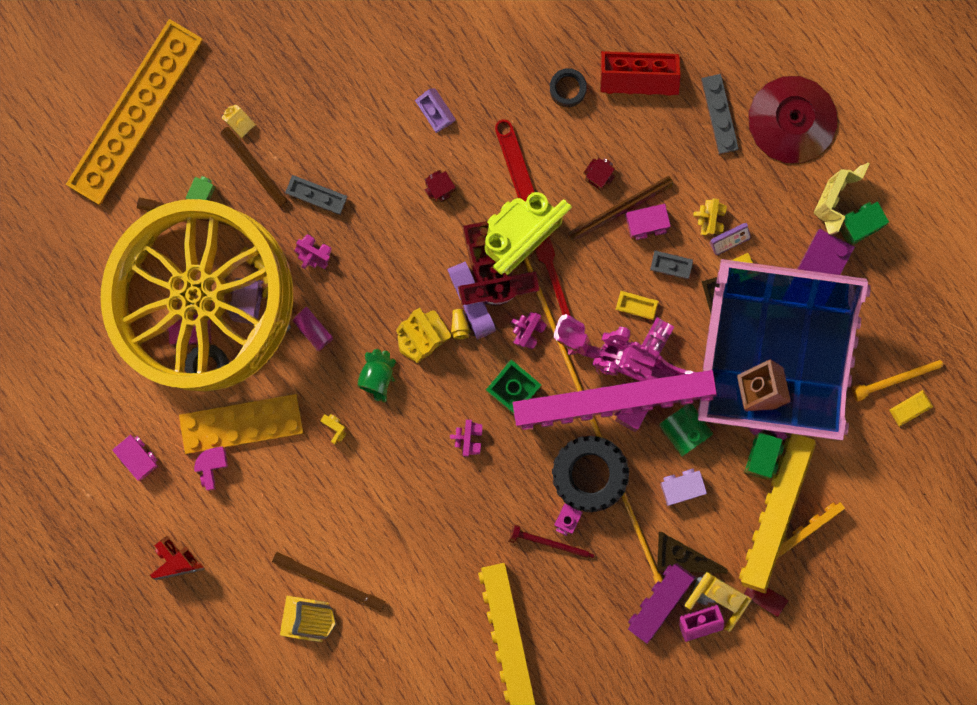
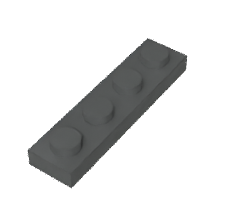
[701,74,738,155]

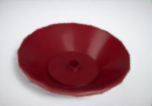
[748,76,837,163]

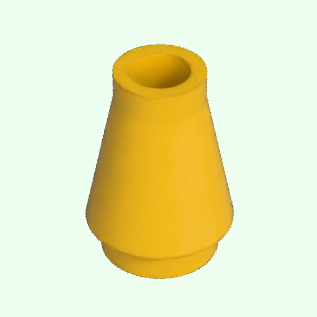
[451,309,471,340]

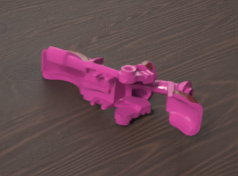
[554,315,696,381]

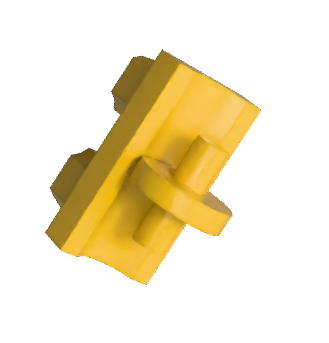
[693,198,727,236]

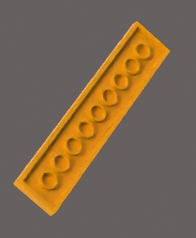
[65,19,203,205]

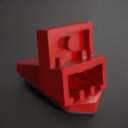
[149,536,204,580]

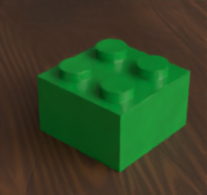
[840,201,889,245]
[486,359,542,416]
[744,432,784,480]

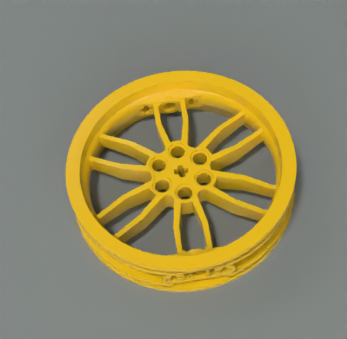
[101,199,293,391]

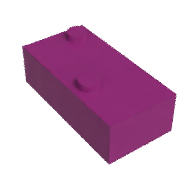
[781,229,854,319]

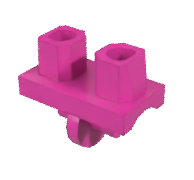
[294,235,331,269]
[511,312,547,349]
[642,317,674,355]
[450,420,483,457]

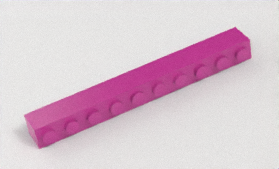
[513,370,717,430]

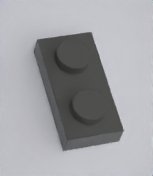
[650,251,693,280]

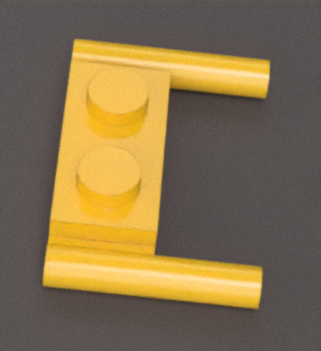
[685,572,752,632]

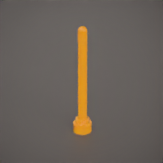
[852,360,944,402]

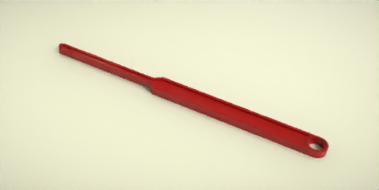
[495,119,570,316]

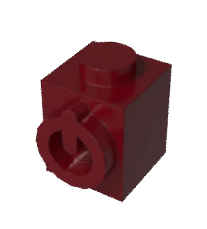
[583,158,616,191]
[424,170,456,202]

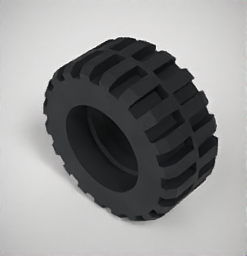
[552,436,630,512]

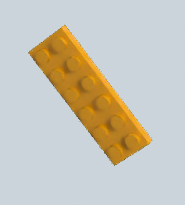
[179,394,303,454]

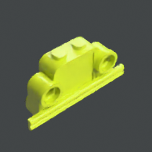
[485,192,572,275]

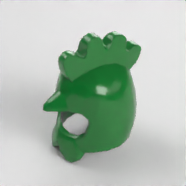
[357,349,396,402]

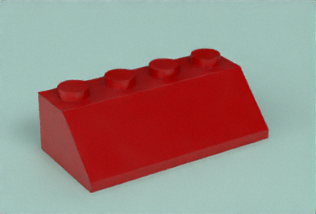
[600,51,681,96]

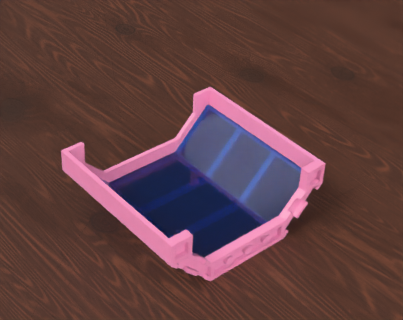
[698,259,871,440]

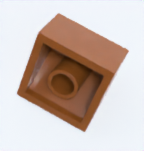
[737,359,791,411]

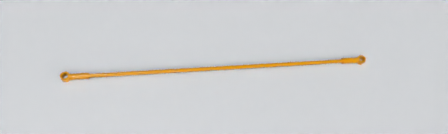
[523,257,663,583]

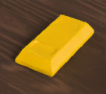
[615,291,659,320]
[889,390,933,427]

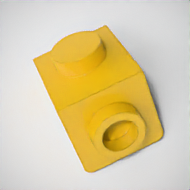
[222,105,256,138]
[320,414,346,445]

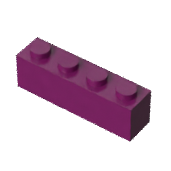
[628,563,696,643]

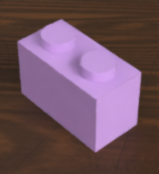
[660,468,707,506]

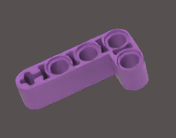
[447,261,496,339]

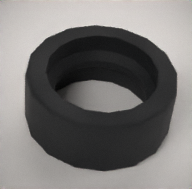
[550,68,587,107]

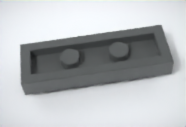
[285,175,348,215]

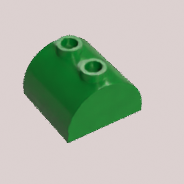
[659,404,714,457]

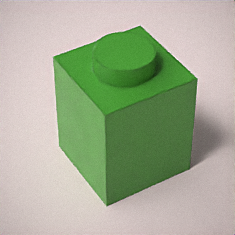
[186,176,215,201]

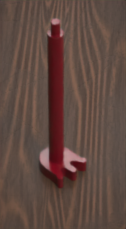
[508,524,594,558]

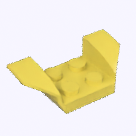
[814,163,870,235]

